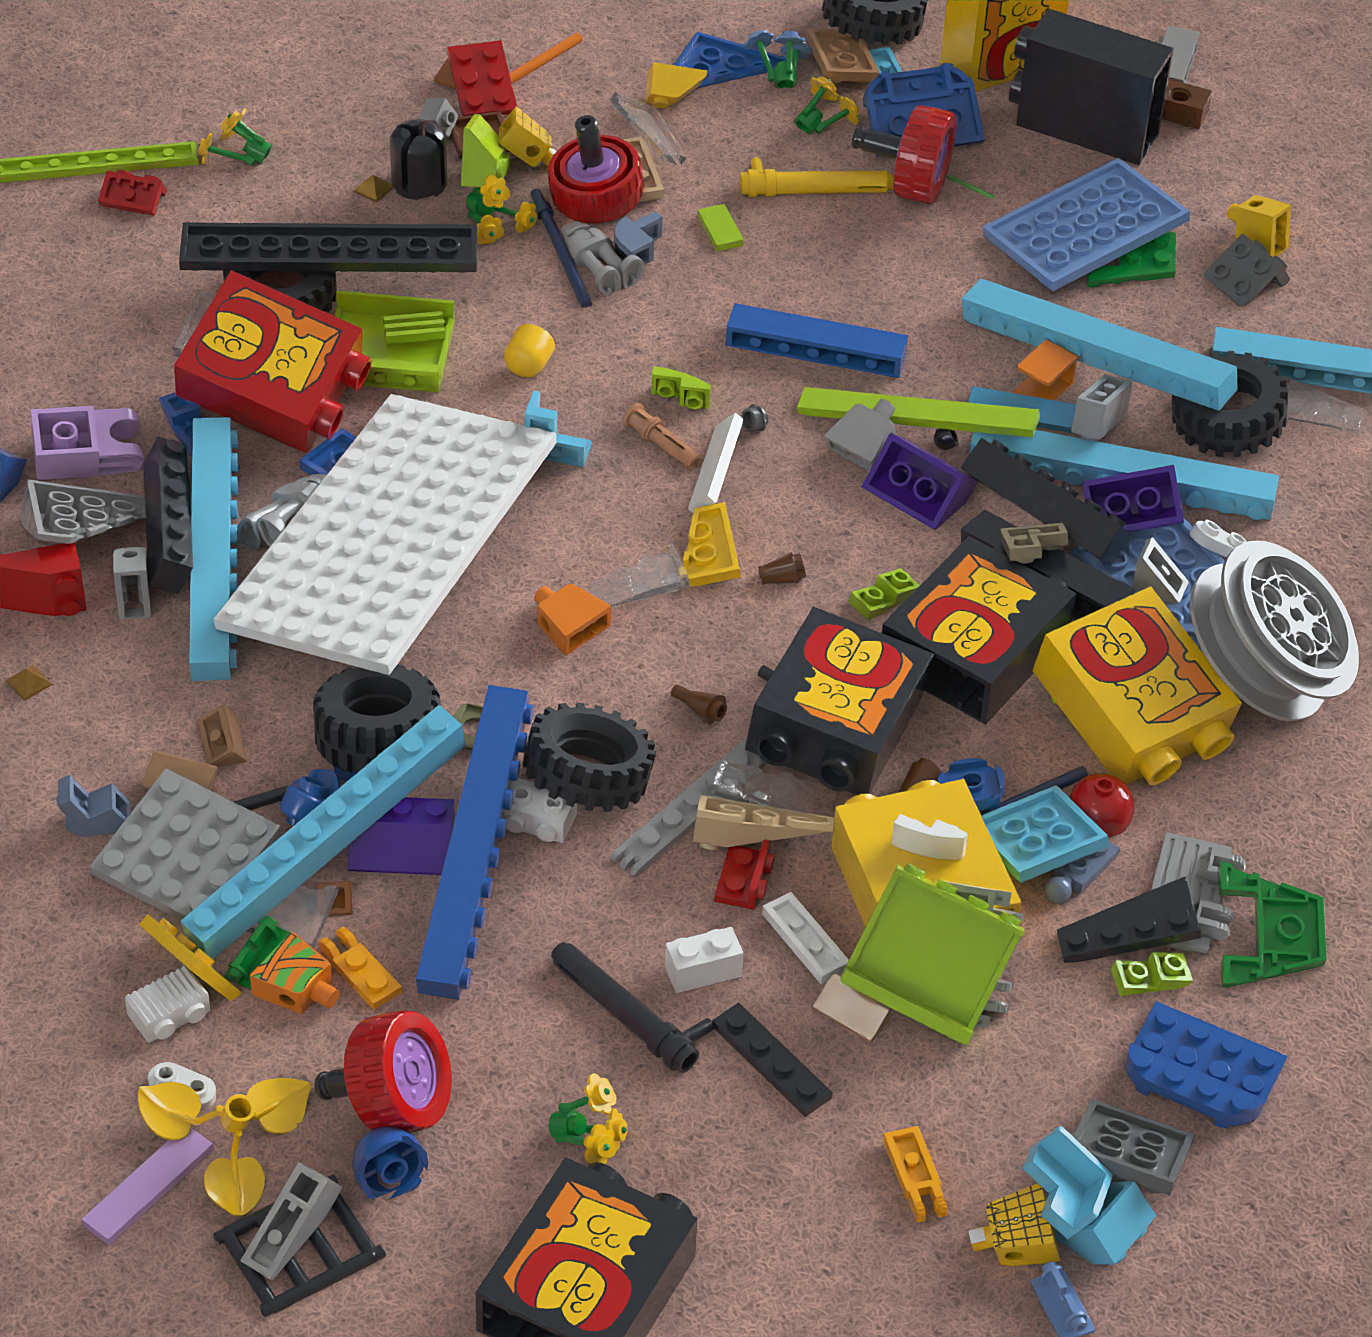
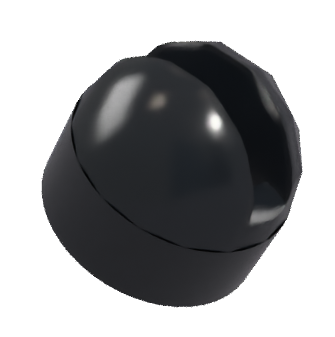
[934,429,959,450]

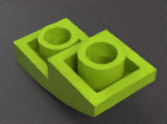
[651,366,711,409]
[848,568,920,620]
[1111,952,1193,996]

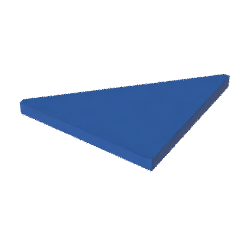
[674,32,786,89]

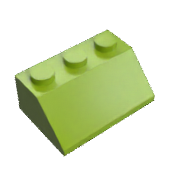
[461,114,511,187]

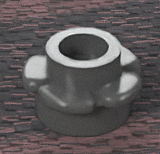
[741,404,768,432]

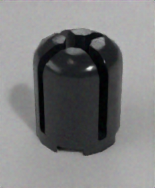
[390,119,447,200]

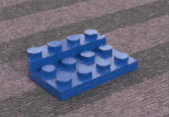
[863,63,985,157]
[1125,1001,1287,1129]

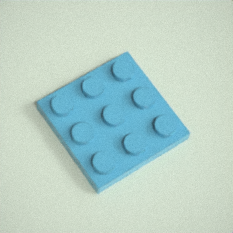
[981,785,1109,883]

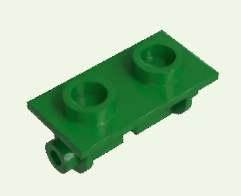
[224,915,290,990]

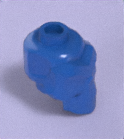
[280,769,340,826]

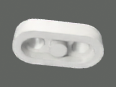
[1190,520,1247,557]
[148,1062,216,1111]

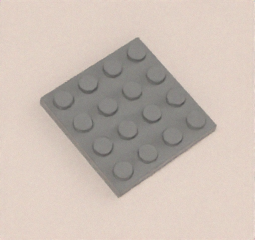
[89,768,281,920]

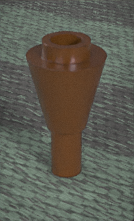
[671,684,727,725]

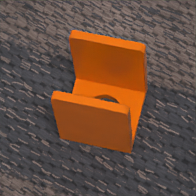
[1014,339,1078,401]

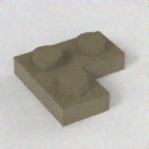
[1000,523,1068,564]

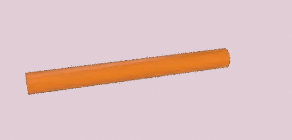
[509,32,583,84]

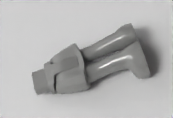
[561,221,645,295]
[237,474,326,550]

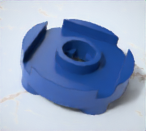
[938,758,1005,811]

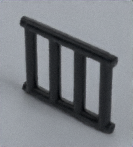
[213,1174,386,1317]

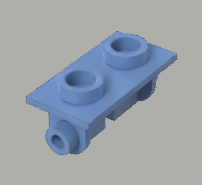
[1030,1262,1096,1337]

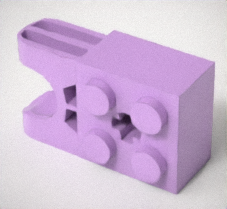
[31,406,144,480]

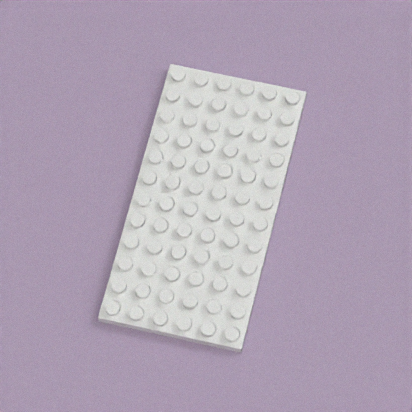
[214,394,557,675]

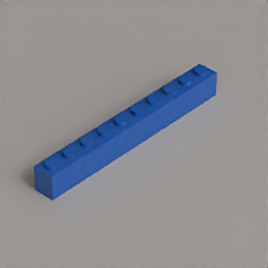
[416,685,534,1000]

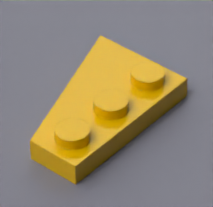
[678,502,741,588]
[139,914,242,1001]

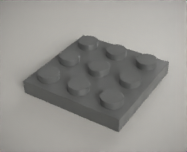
[1073,1099,1195,1195]

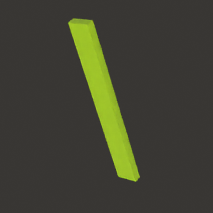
[0,141,199,183]
[797,387,1040,438]

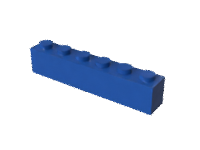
[726,303,908,378]

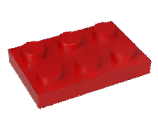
[447,40,517,116]

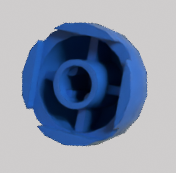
[352,1127,429,1200]

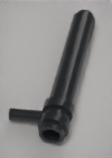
[551,942,714,1073]

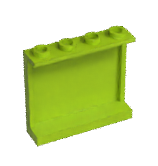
[335,290,455,393]
[839,863,1025,1046]

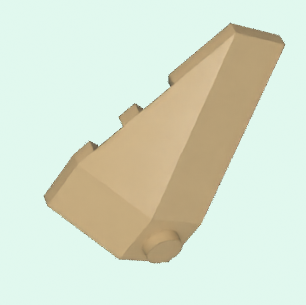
[693,795,834,850]

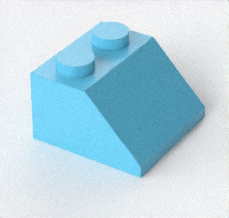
[1054,1181,1156,1265]

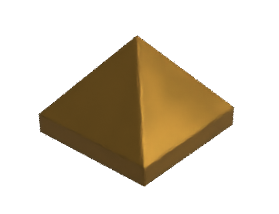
[354,175,394,203]
[6,665,52,701]

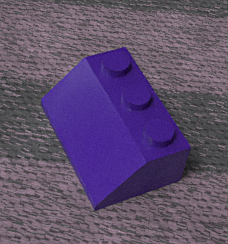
[861,433,978,530]
[1082,465,1184,533]
[348,797,455,875]

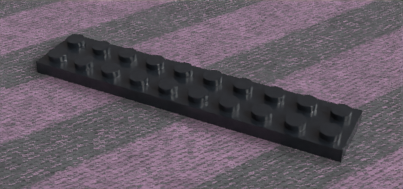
[179,222,477,273]

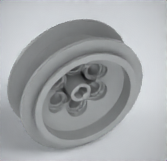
[1190,541,1359,721]

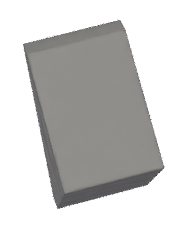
[1132,537,1189,604]

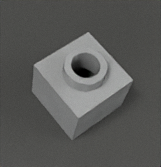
[418,98,458,138]

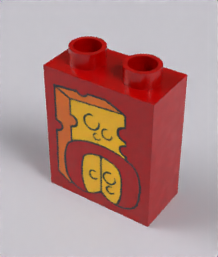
[174,270,372,453]

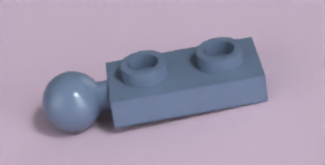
[1044,842,1120,904]

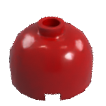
[1069,773,1134,838]

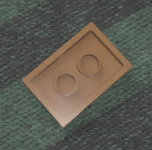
[806,29,880,84]

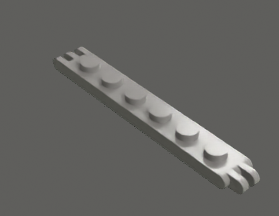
[610,738,768,878]

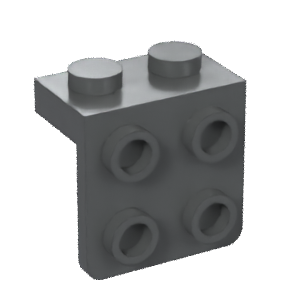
[1205,233,1291,306]

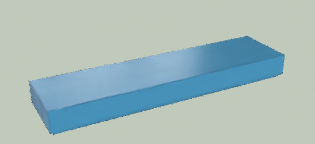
[968,386,1080,435]

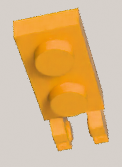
[318,926,402,1010]
[882,1126,948,1223]

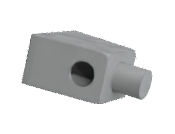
[824,399,896,471]
[113,547,151,620]

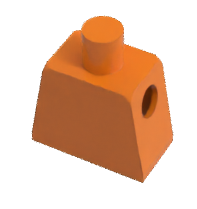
[534,584,611,656]

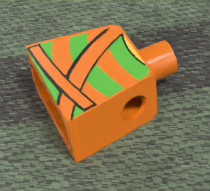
[250,931,340,1014]

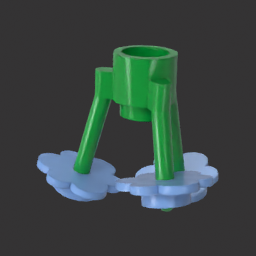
[743,30,812,88]

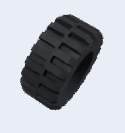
[313,664,441,773]

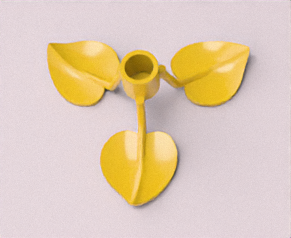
[137,1078,311,1217]

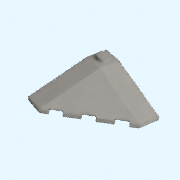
[20,479,146,544]

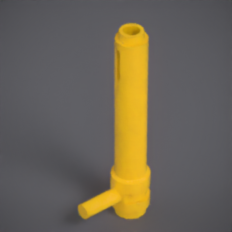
[739,157,893,198]

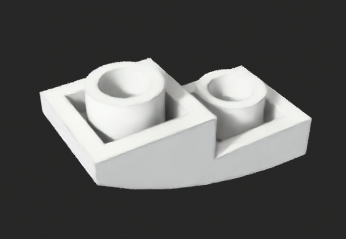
[891,814,968,860]

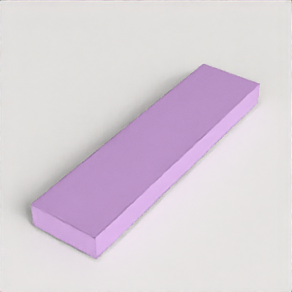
[81,1128,213,1245]

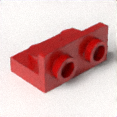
[98,170,167,216]
[714,839,775,910]

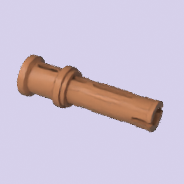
[622,403,703,471]

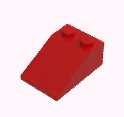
[0,542,87,616]

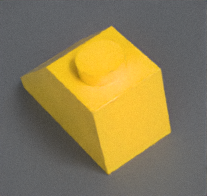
[645,62,707,108]

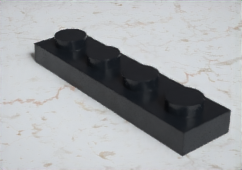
[712,1002,833,1117]

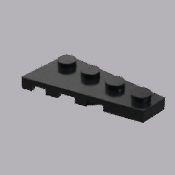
[1057,876,1201,963]

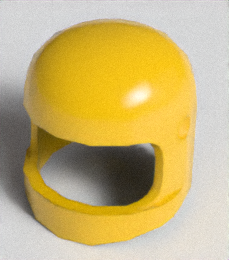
[504,324,555,378]

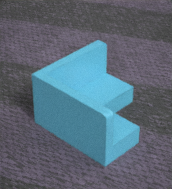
[524,391,592,467]
[1022,1126,1113,1240]

